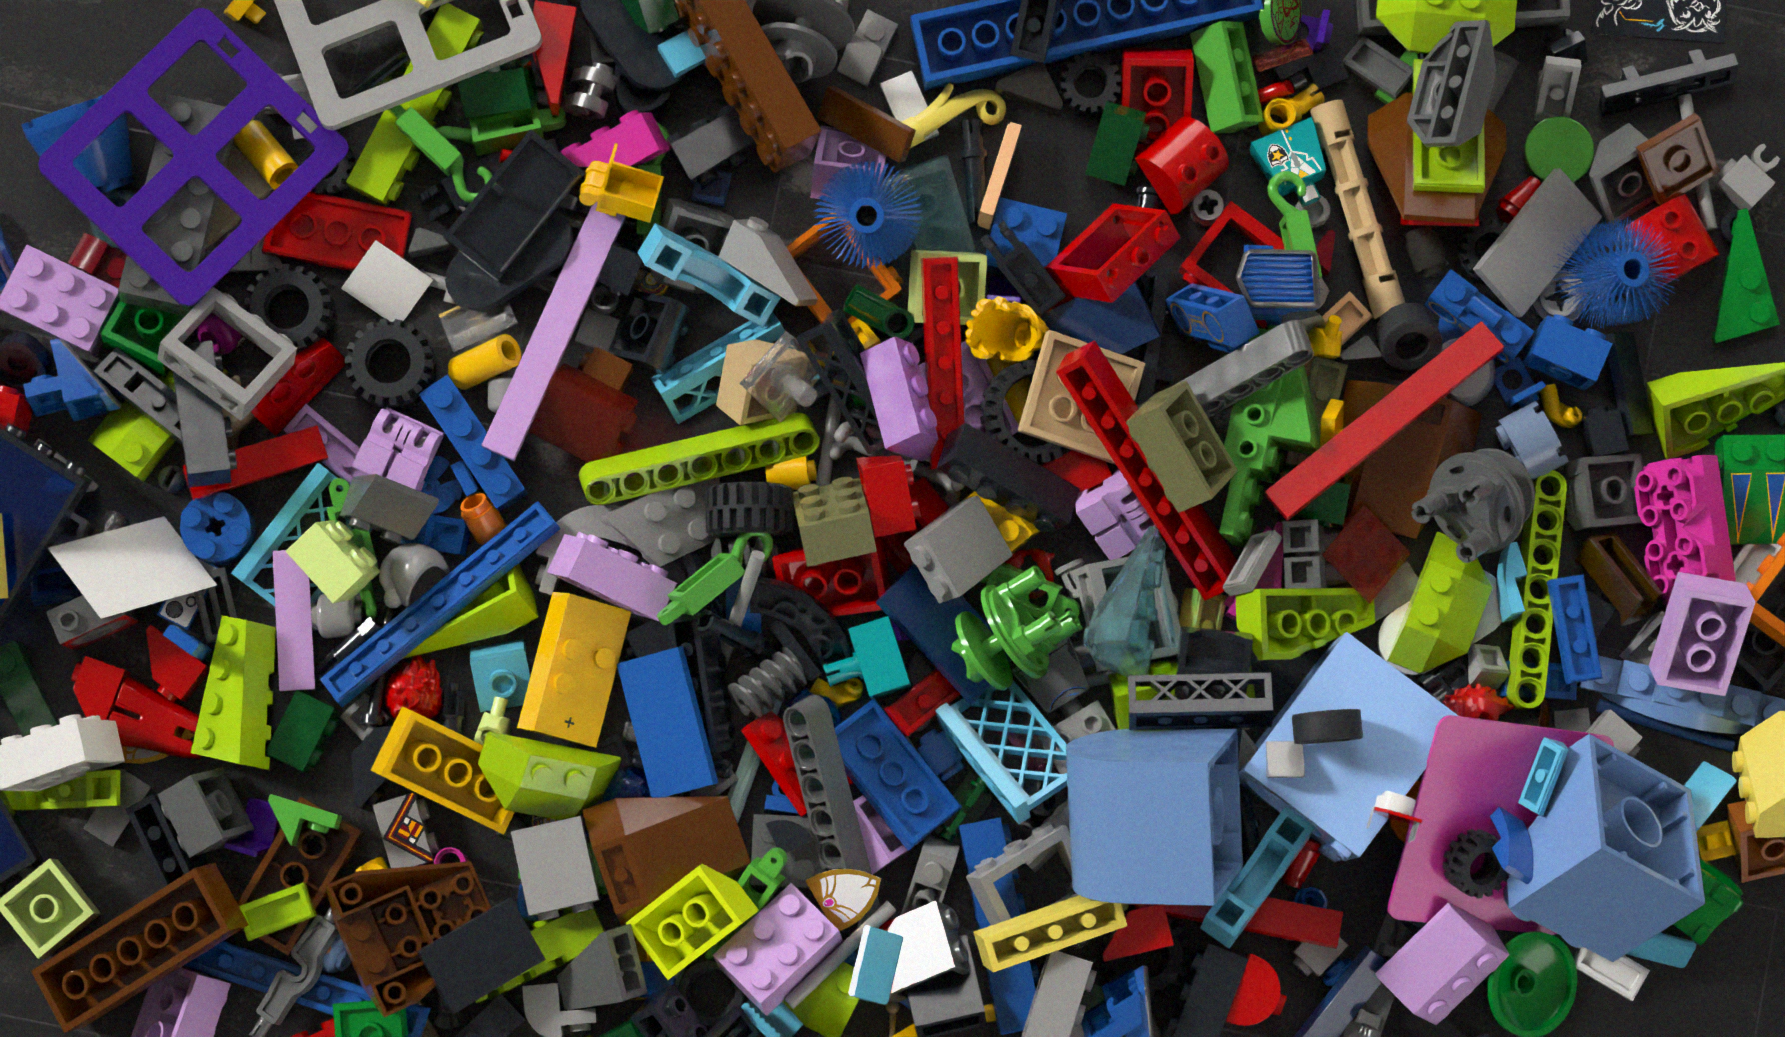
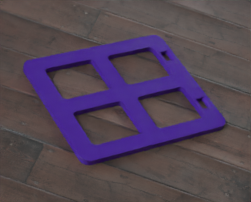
[38,8,348,307]

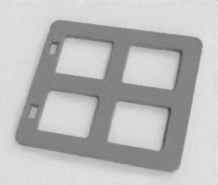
[274,0,543,130]

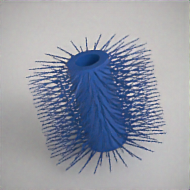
[814,161,923,269]
[1552,217,1679,329]

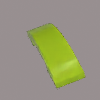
[0,770,120,811]

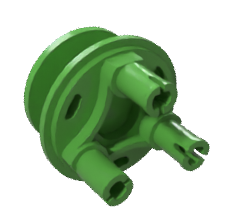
[951,566,1082,690]

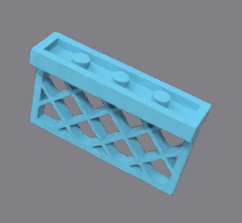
[231,463,373,606]
[935,680,1067,824]

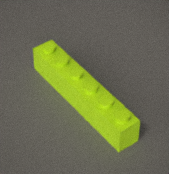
[346,3,485,207]

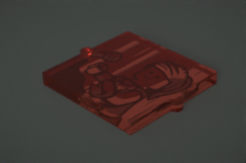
[1252,38,1313,72]

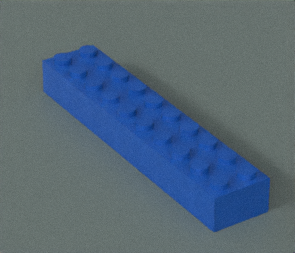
[910,0,1263,91]

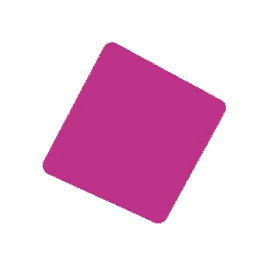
[1388,715,1614,935]

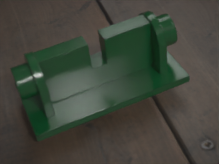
[934,771,995,849]

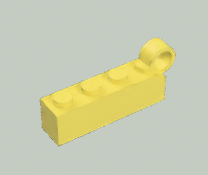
[973,895,1129,972]

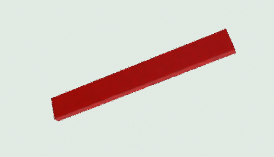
[1265,321,1504,521]

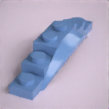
[1578,656,1785,734]

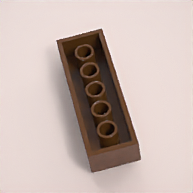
[673,0,822,173]
[31,863,249,1033]

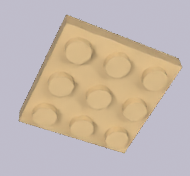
[1018,330,1145,464]

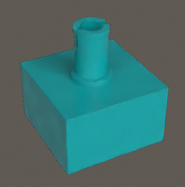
[823,616,912,699]

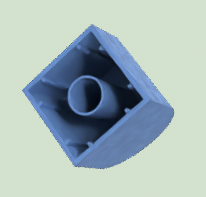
[1066,729,1243,906]

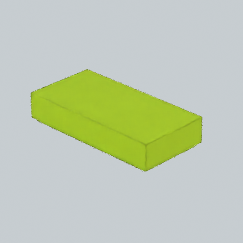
[239,883,317,941]

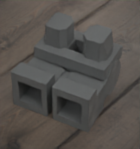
[1282,519,1347,589]

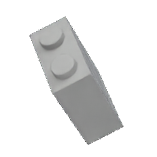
[904,495,1013,603]
[511,816,601,921]

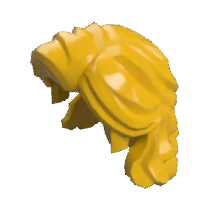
[965,296,1049,363]

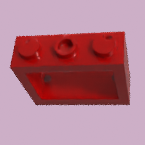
[1178,201,1285,329]
[1045,203,1181,303]

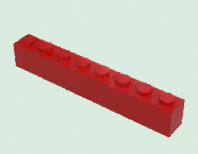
[1056,340,1237,601]

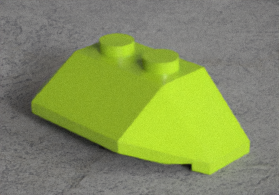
[1376,0,1517,54]
[1387,531,1492,674]
[478,731,621,820]

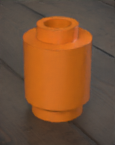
[460,493,507,545]

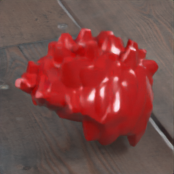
[384,655,443,720]
[1442,684,1514,721]

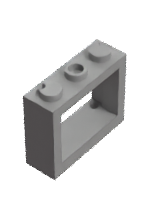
[158,287,297,421]
[1073,550,1181,673]
[966,822,1079,925]

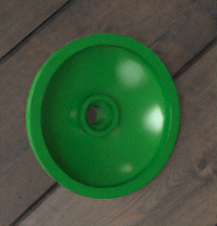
[1488,931,1577,1037]

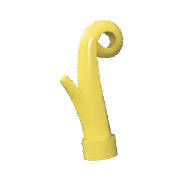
[902,83,1006,148]

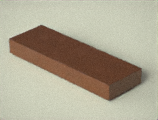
[817,85,916,163]

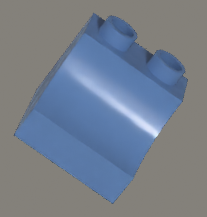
[1504,734,1705,962]

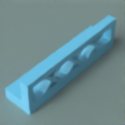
[651,312,794,424]

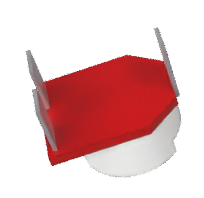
[1366,791,1422,843]

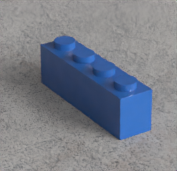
[419,374,528,513]

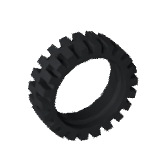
[980,360,1071,464]

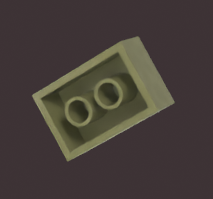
[1126,380,1238,513]
[793,477,877,567]

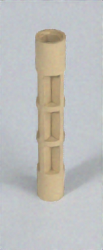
[1310,100,1405,320]

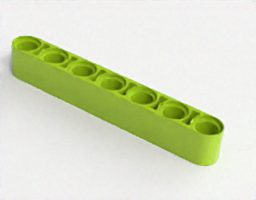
[579,413,820,505]
[1506,470,1567,711]

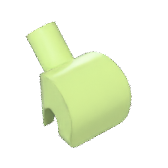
[473,696,511,745]

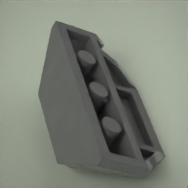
[1407,20,1497,147]

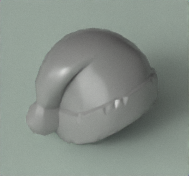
[379,543,450,608]

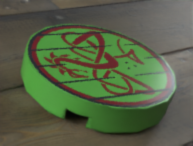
[1259,0,1302,45]

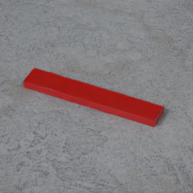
[921,257,965,469]
[1128,897,1343,949]

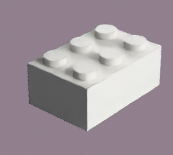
[0,714,125,792]

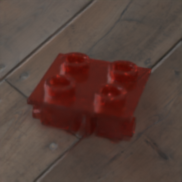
[1322,505,1411,604]

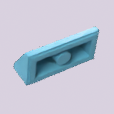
[1518,737,1569,816]
[1684,761,1737,832]
[849,925,903,1005]
[1626,933,1696,968]

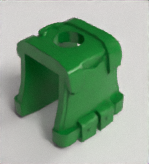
[1672,859,1744,945]

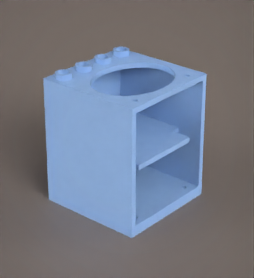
[1238,632,1458,862]

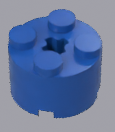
[180,492,256,565]

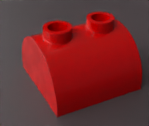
[1135,117,1229,214]
[1624,194,1720,288]
[1225,954,1287,1026]

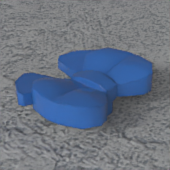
[421,456,463,515]

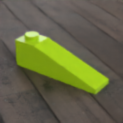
[1647,362,1785,460]
[88,368,229,482]
[402,563,538,659]
[1235,588,1375,660]
[734,933,859,1037]

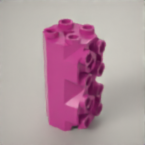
[1634,455,1736,609]

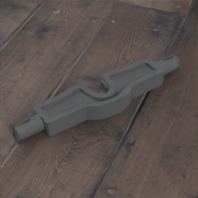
[249,907,339,1037]

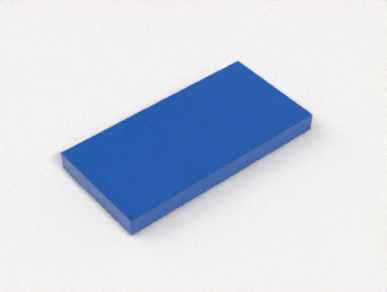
[617,646,719,797]
[834,698,962,851]

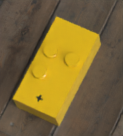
[517,592,632,748]
[371,707,515,834]

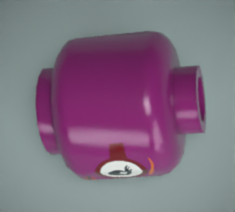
[197,312,247,355]

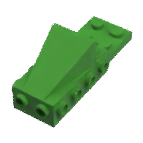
[1219,325,1320,548]

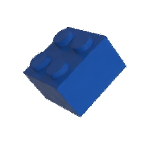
[986,197,1067,277]
[1522,314,1613,391]

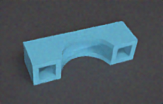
[637,223,781,327]
[1200,806,1315,949]

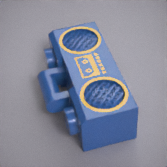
[1424,269,1535,367]
[1165,283,1259,353]

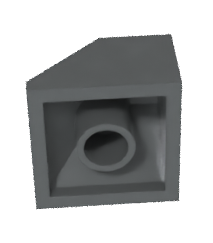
[1589,123,1655,227]

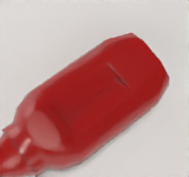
[1258,80,1294,107]

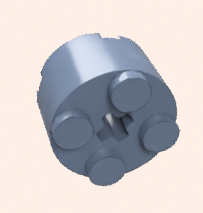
[1495,401,1568,481]

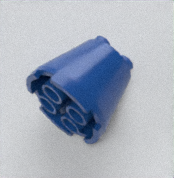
[21,94,134,193]

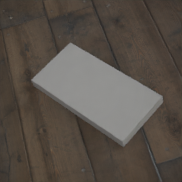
[1473,168,1602,317]

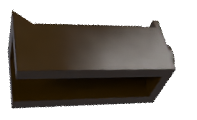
[1575,532,1664,626]

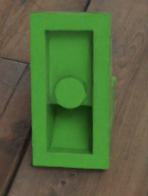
[268,794,343,846]

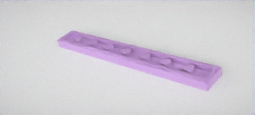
[481,202,627,461]

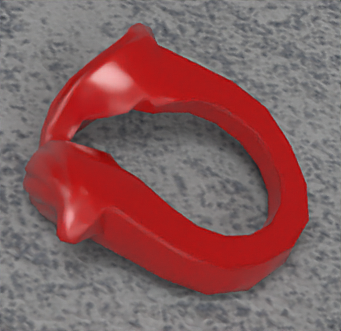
[1005,548,1055,599]

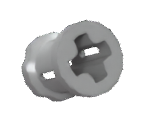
[1190,190,1224,227]
[1054,558,1085,601]

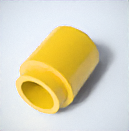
[765,456,817,490]

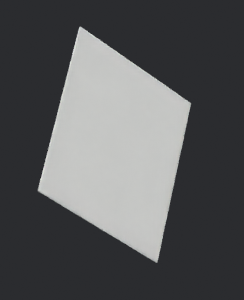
[341,240,433,322]

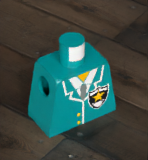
[1250,117,1326,207]

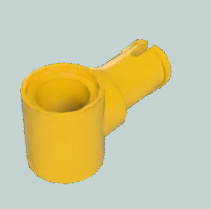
[1258,84,1325,136]

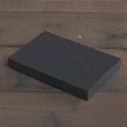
[417,897,546,1014]

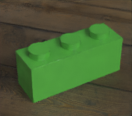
[1190,21,1264,133]

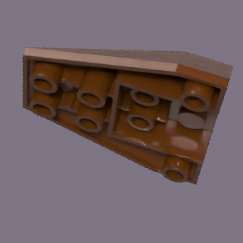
[1367,93,1507,224]
[1342,380,1482,540]
[582,796,751,941]
[326,861,491,1017]

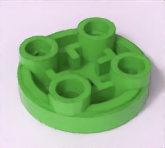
[1523,116,1594,183]

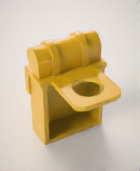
[579,143,664,223]

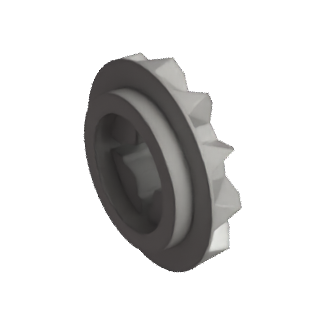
[1533,269,1587,321]

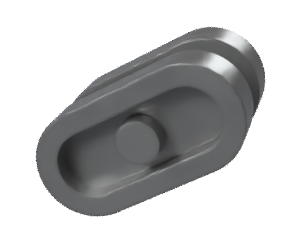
[561,62,618,120]

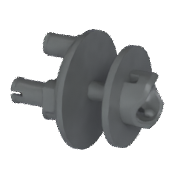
[753,0,855,83]
[1411,448,1535,563]

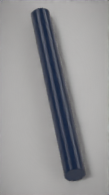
[1596,699,1735,752]

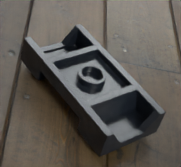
[1174,626,1253,760]

